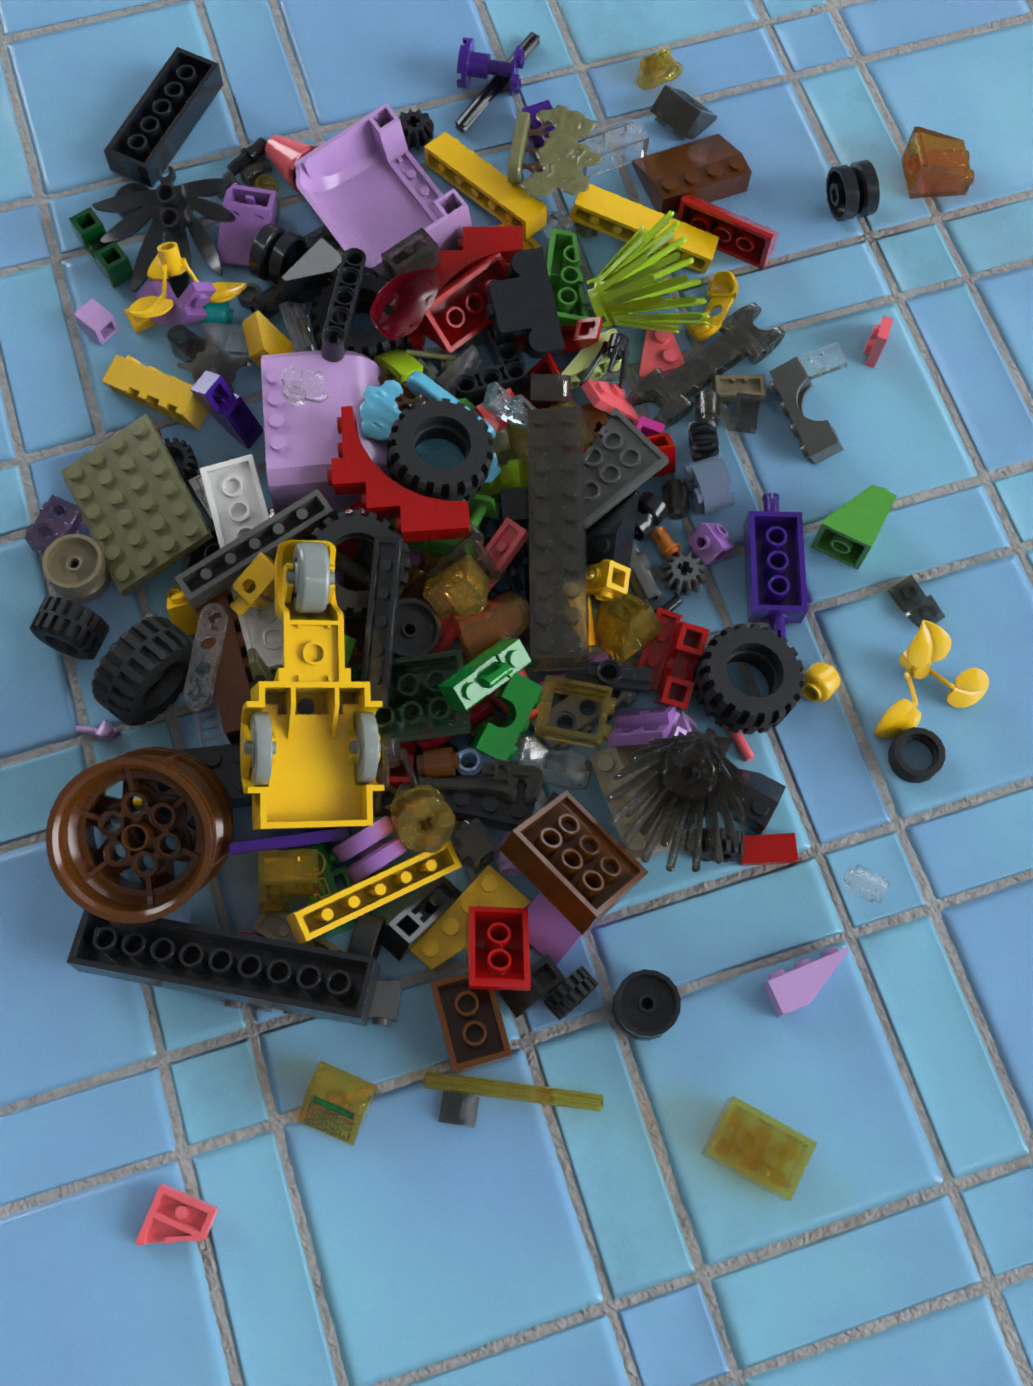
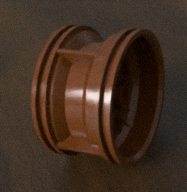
[46,747,235,924]

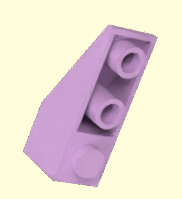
[762,946,849,1018]

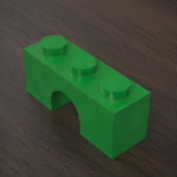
[469,673,543,763]

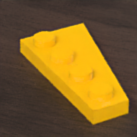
[410,865,532,971]

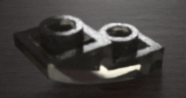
[887,574,946,628]

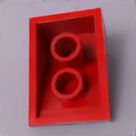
[466,906,531,991]

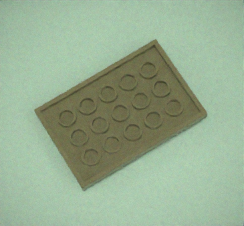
[60,414,213,596]

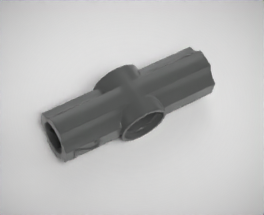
[629,541,662,607]

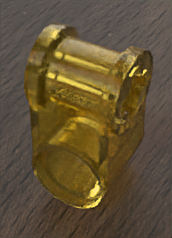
[637,48,683,90]

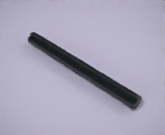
[455,32,540,133]

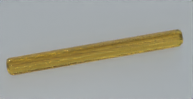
[424,1071,603,1112]

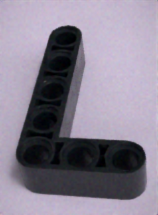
[454,324,527,406]

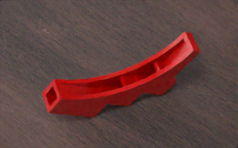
[407,226,523,351]
[327,406,471,542]

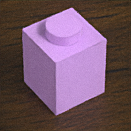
[74,298,120,346]

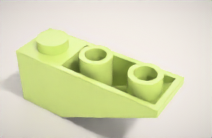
[561,327,622,391]

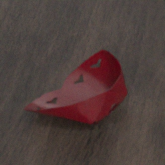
[370,268,439,340]

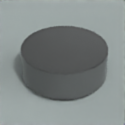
[237,283,262,309]

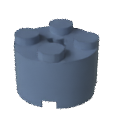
[683,455,735,516]

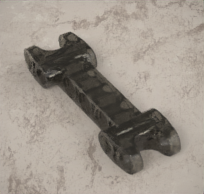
[627,302,786,430]

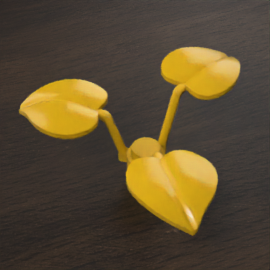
[128,242,247,318]
[874,620,989,738]

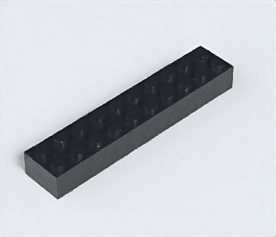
[67,910,381,1026]

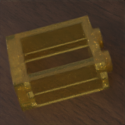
[534,674,616,749]

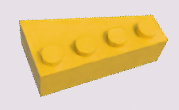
[102,354,209,431]

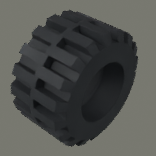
[29,596,110,660]

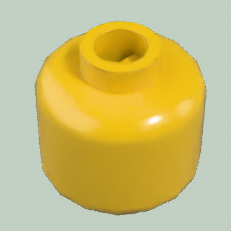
[802,662,841,703]

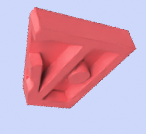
[863,316,893,368]
[638,330,686,382]
[581,380,640,426]
[135,1183,219,1245]

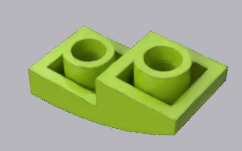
[374,349,423,383]

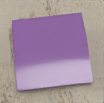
[607,706,676,747]

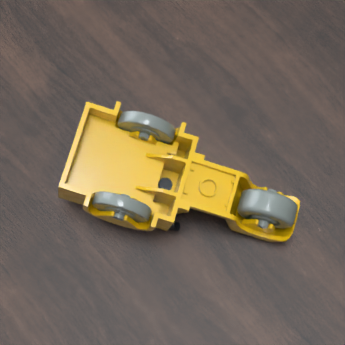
[240,540,384,830]

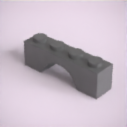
[769,356,844,464]

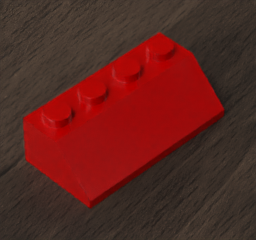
[677,195,779,269]
[419,253,509,354]

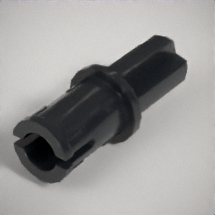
[227,138,267,176]

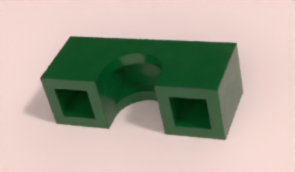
[69,207,133,288]

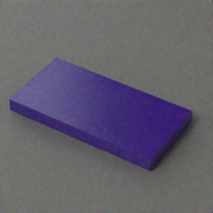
[229,827,352,855]

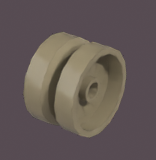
[42,534,112,603]

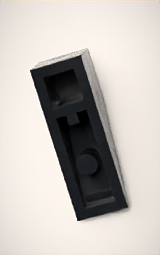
[378,876,462,961]

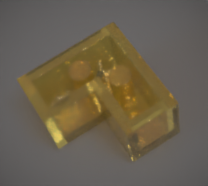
[423,554,489,619]
[258,848,319,914]

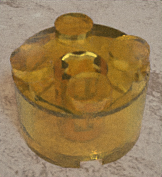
[390,785,455,853]

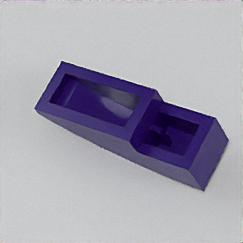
[190,370,263,449]

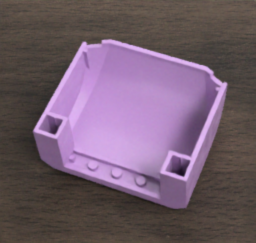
[294,103,473,279]
[261,351,390,514]

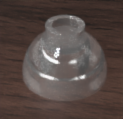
[542,211,574,242]

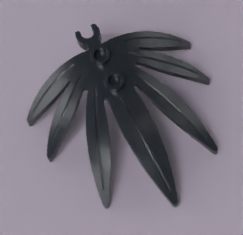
[92,166,236,298]

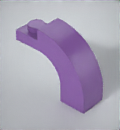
[136,281,216,326]

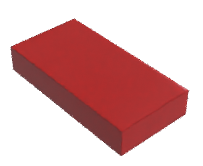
[740,833,799,866]

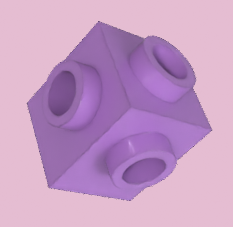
[687,522,735,565]

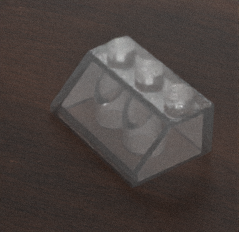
[576,119,650,178]

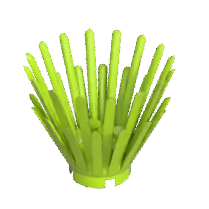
[587,210,710,333]

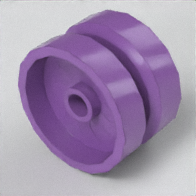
[332,815,408,884]

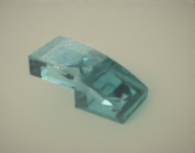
[483,381,537,431]

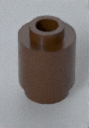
[417,747,460,779]

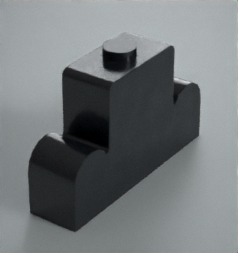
[485,247,565,359]

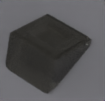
[438,1091,479,1128]

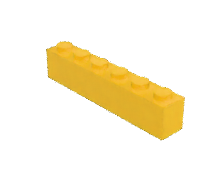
[424,132,547,240]
[568,184,719,274]
[285,840,462,943]

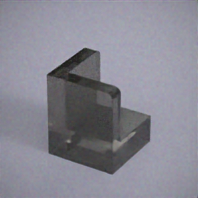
[729,393,762,434]

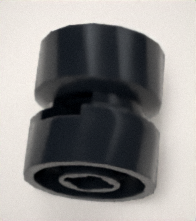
[634,491,669,542]

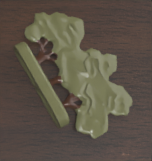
[508,105,603,197]

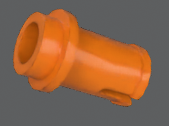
[650,526,680,559]

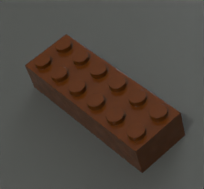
[195,588,254,744]

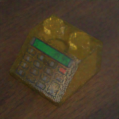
[298,1061,379,1146]

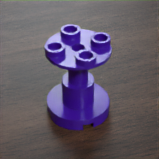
[457,37,525,96]

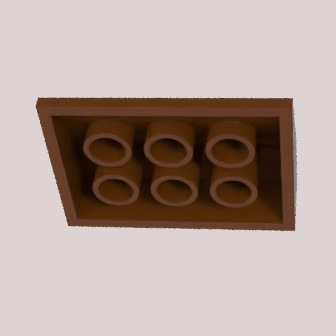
[632,134,752,215]
[499,790,648,935]

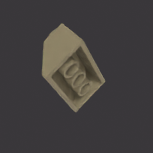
[589,744,690,864]

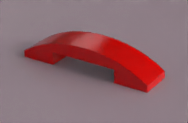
[514,317,603,354]

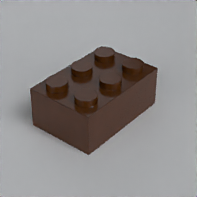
[430,972,512,1075]

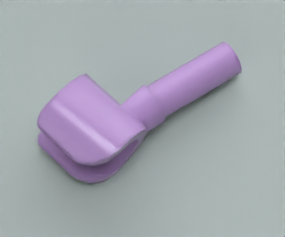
[75,721,117,742]

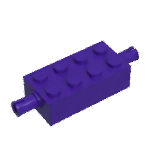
[743,493,808,639]

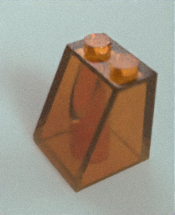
[901,127,974,199]
[449,591,532,664]

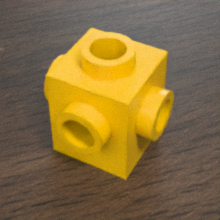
[585,560,631,601]

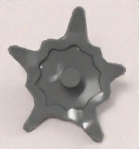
[177,336,248,393]

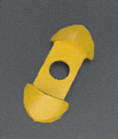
[686,270,738,342]

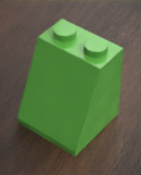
[810,484,897,570]

